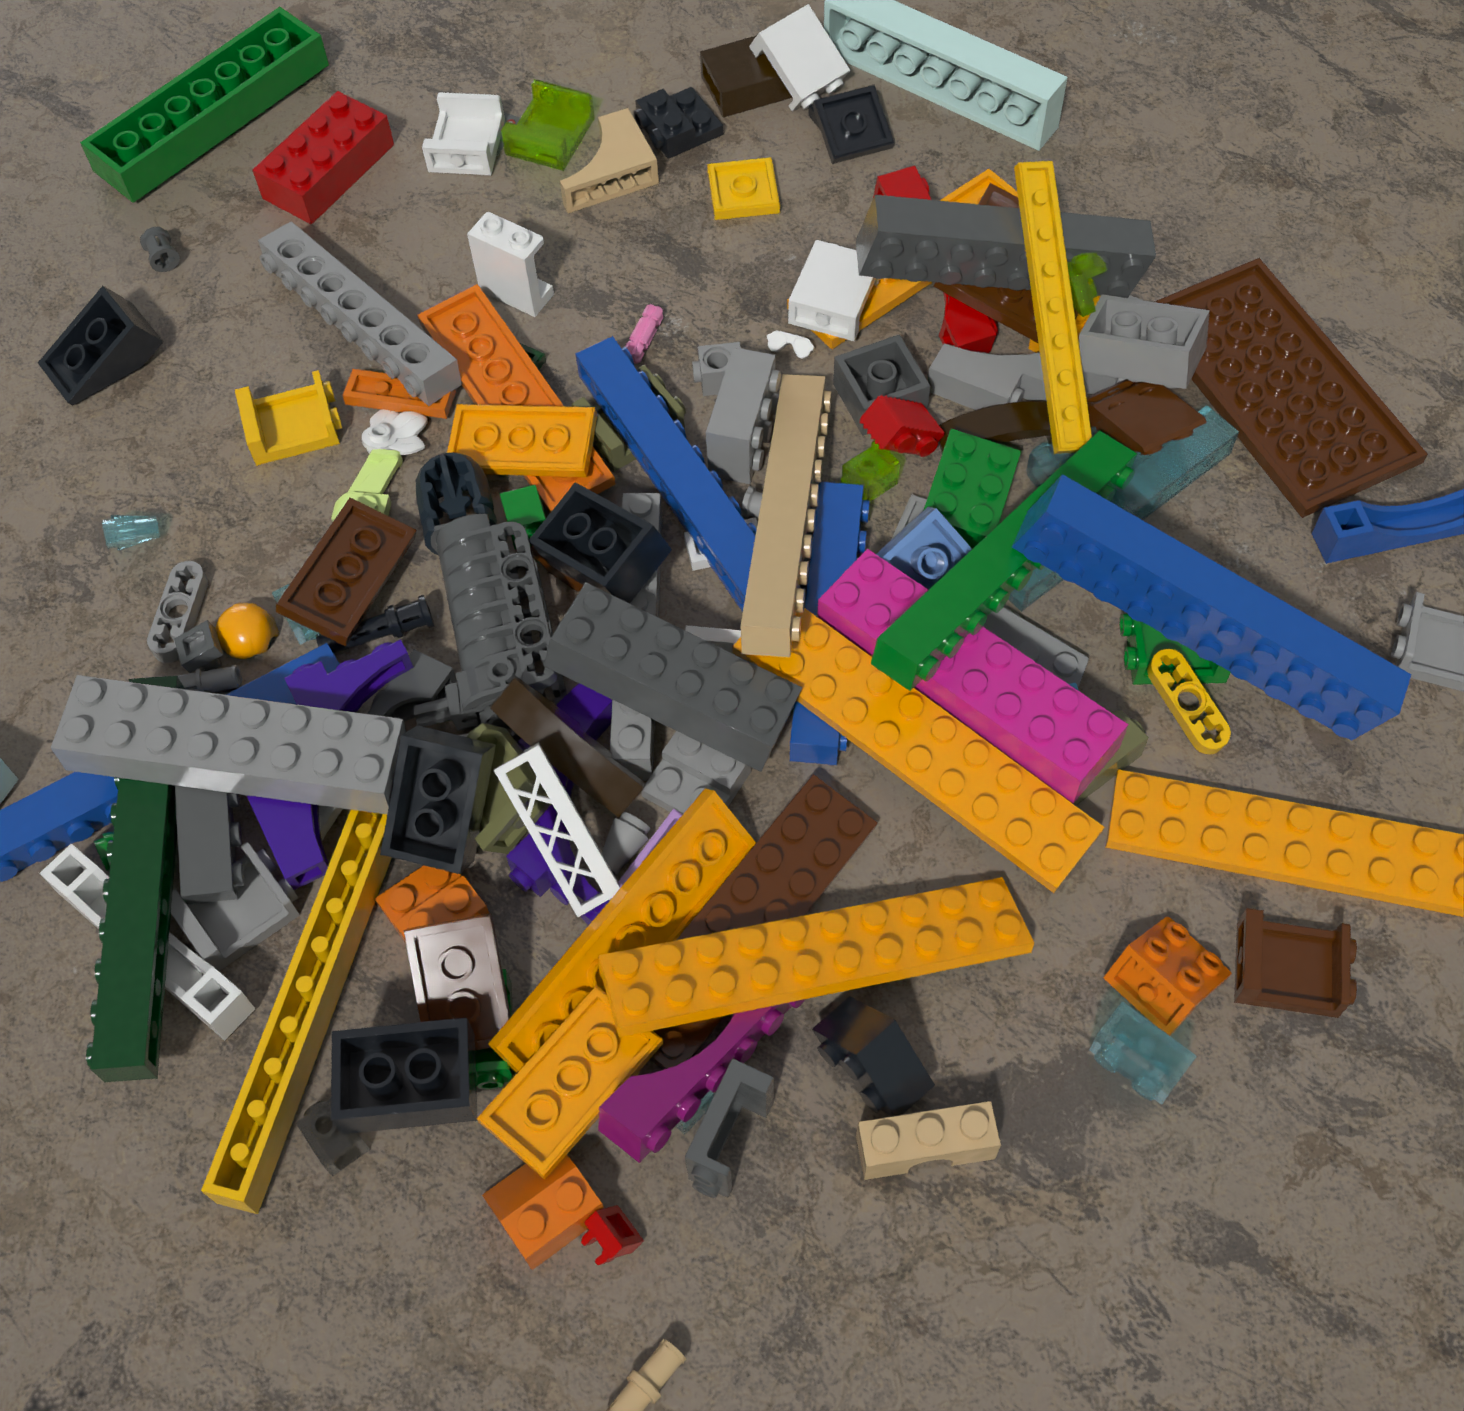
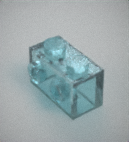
[1089,1001,1197,1105]

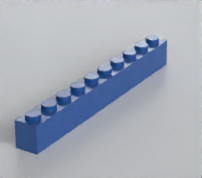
[575,336,757,612]
[0,643,339,882]

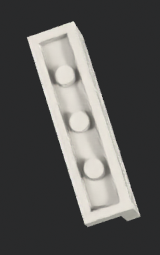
[494,742,621,917]

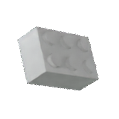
[1079,294,1210,389]
[706,347,781,484]

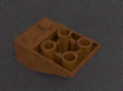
[1086,379,1207,455]

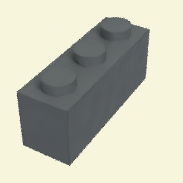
[175,785,245,905]

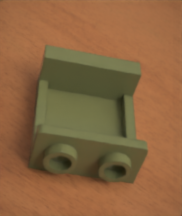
[572,365,686,472]
[467,723,551,854]

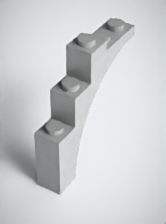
[928,295,1142,410]

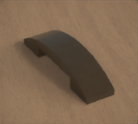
[939,401,1052,453]

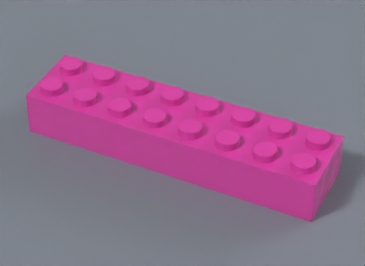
[818,549,1128,803]

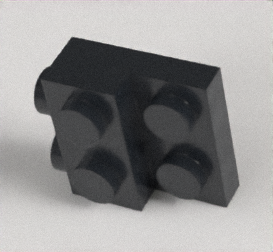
[633,86,724,159]

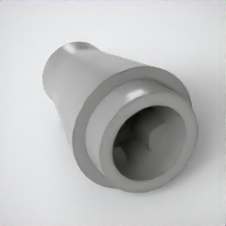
[602,812,650,875]

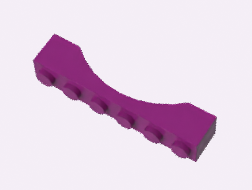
[598,999,805,1163]

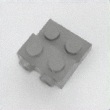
[641,731,751,814]

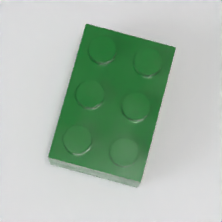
[924,429,1021,549]

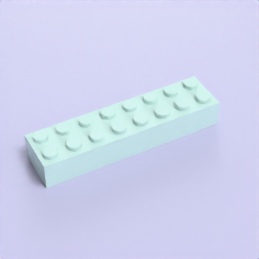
[824,0,1067,151]

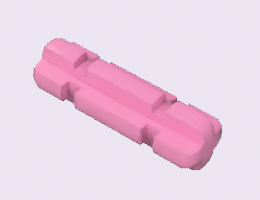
[625,304,663,364]

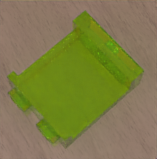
[501,79,595,171]

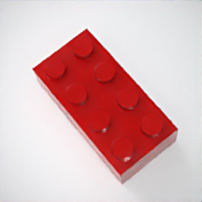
[252,91,394,225]

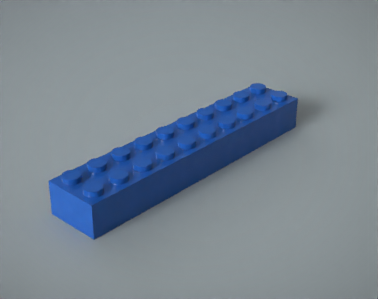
[1012,474,1412,741]

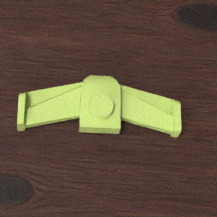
[331,449,403,522]

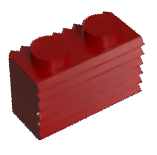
[860,395,944,457]

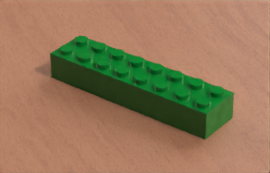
[80,7,329,203]

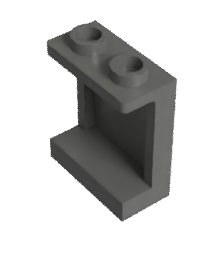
[685,1058,774,1198]

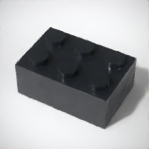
[529,482,672,604]
[381,725,496,874]
[331,1018,477,1134]

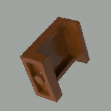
[1234,908,1357,1018]

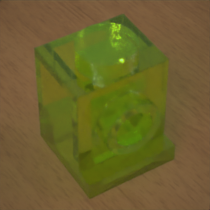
[841,440,900,501]

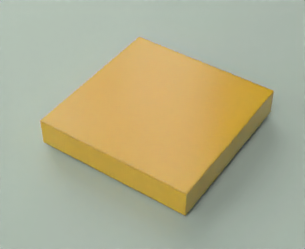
[707,157,780,220]

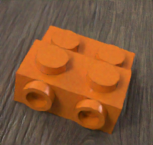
[374,865,489,943]

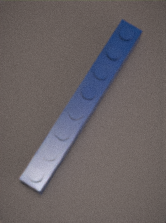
[790,482,870,765]

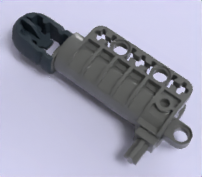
[413,452,567,743]

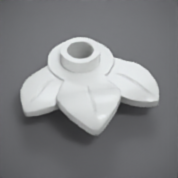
[361,409,428,455]

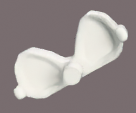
[767,330,815,359]

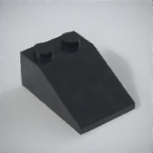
[38,286,164,406]

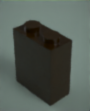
[700,35,793,118]

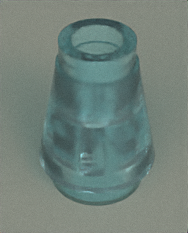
[102,515,160,551]

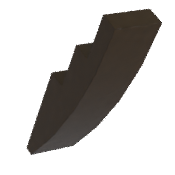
[490,676,644,817]

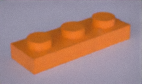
[342,369,456,419]

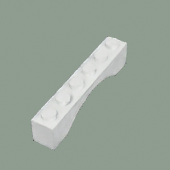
[39,844,255,1041]

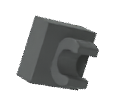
[174,620,223,673]

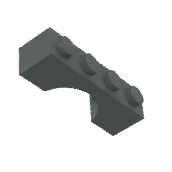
[367,649,457,722]

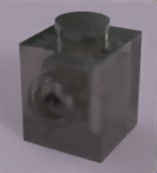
[296,1098,370,1176]

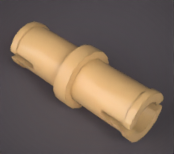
[606,1339,686,1411]

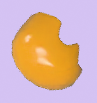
[216,603,278,659]

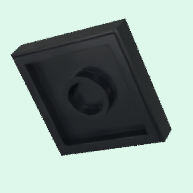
[812,85,895,164]

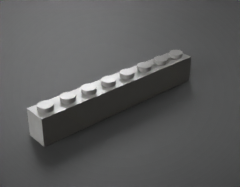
[610,493,663,781]

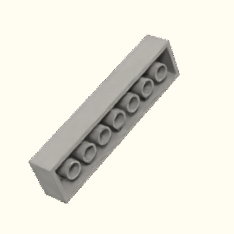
[51,675,406,814]

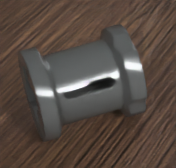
[140,227,180,272]

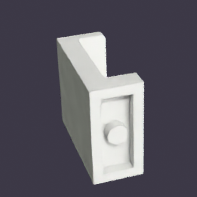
[749,4,850,111]
[422,92,505,175]
[467,212,554,317]
[788,240,880,341]

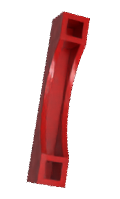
[873,165,997,353]

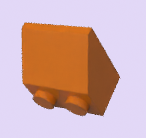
[482,1155,604,1270]

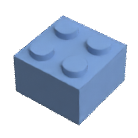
[876,507,972,590]

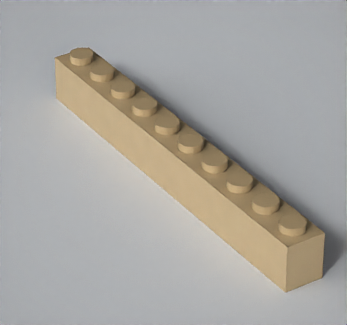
[741,374,832,657]

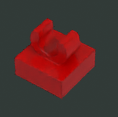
[581,1205,644,1265]

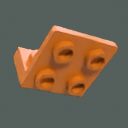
[1103,916,1232,1038]

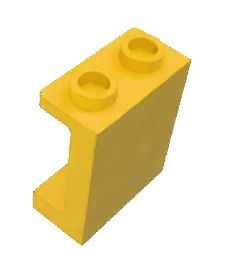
[235,370,343,466]

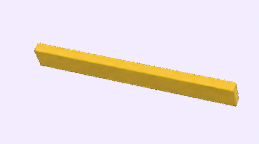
[1014,161,1092,454]

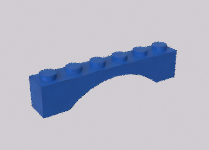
[1311,489,1464,564]

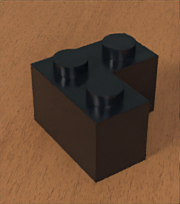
[812,996,935,1117]

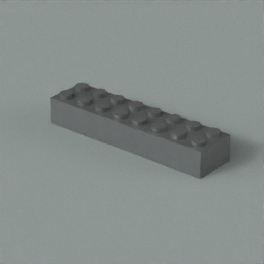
[856,195,1156,298]

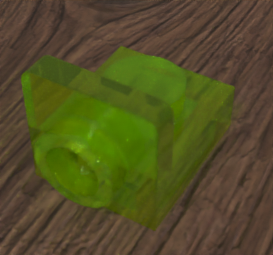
[1067,252,1107,317]

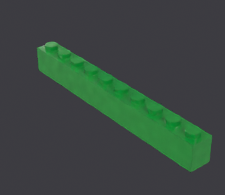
[871,430,1137,691]

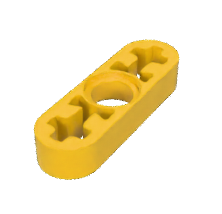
[1147,649,1231,754]

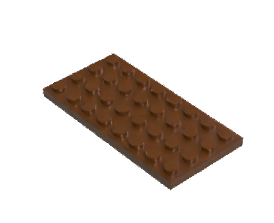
[1154,258,1428,518]

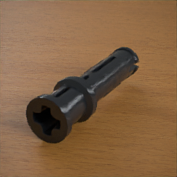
[315,595,435,653]

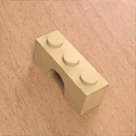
[856,1101,1001,1180]

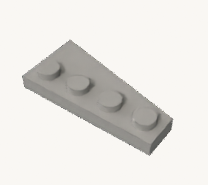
[983,607,1089,688]

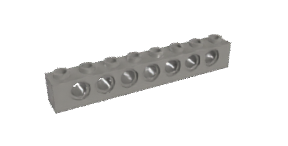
[258,221,462,406]

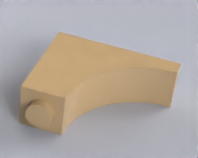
[560,108,659,213]

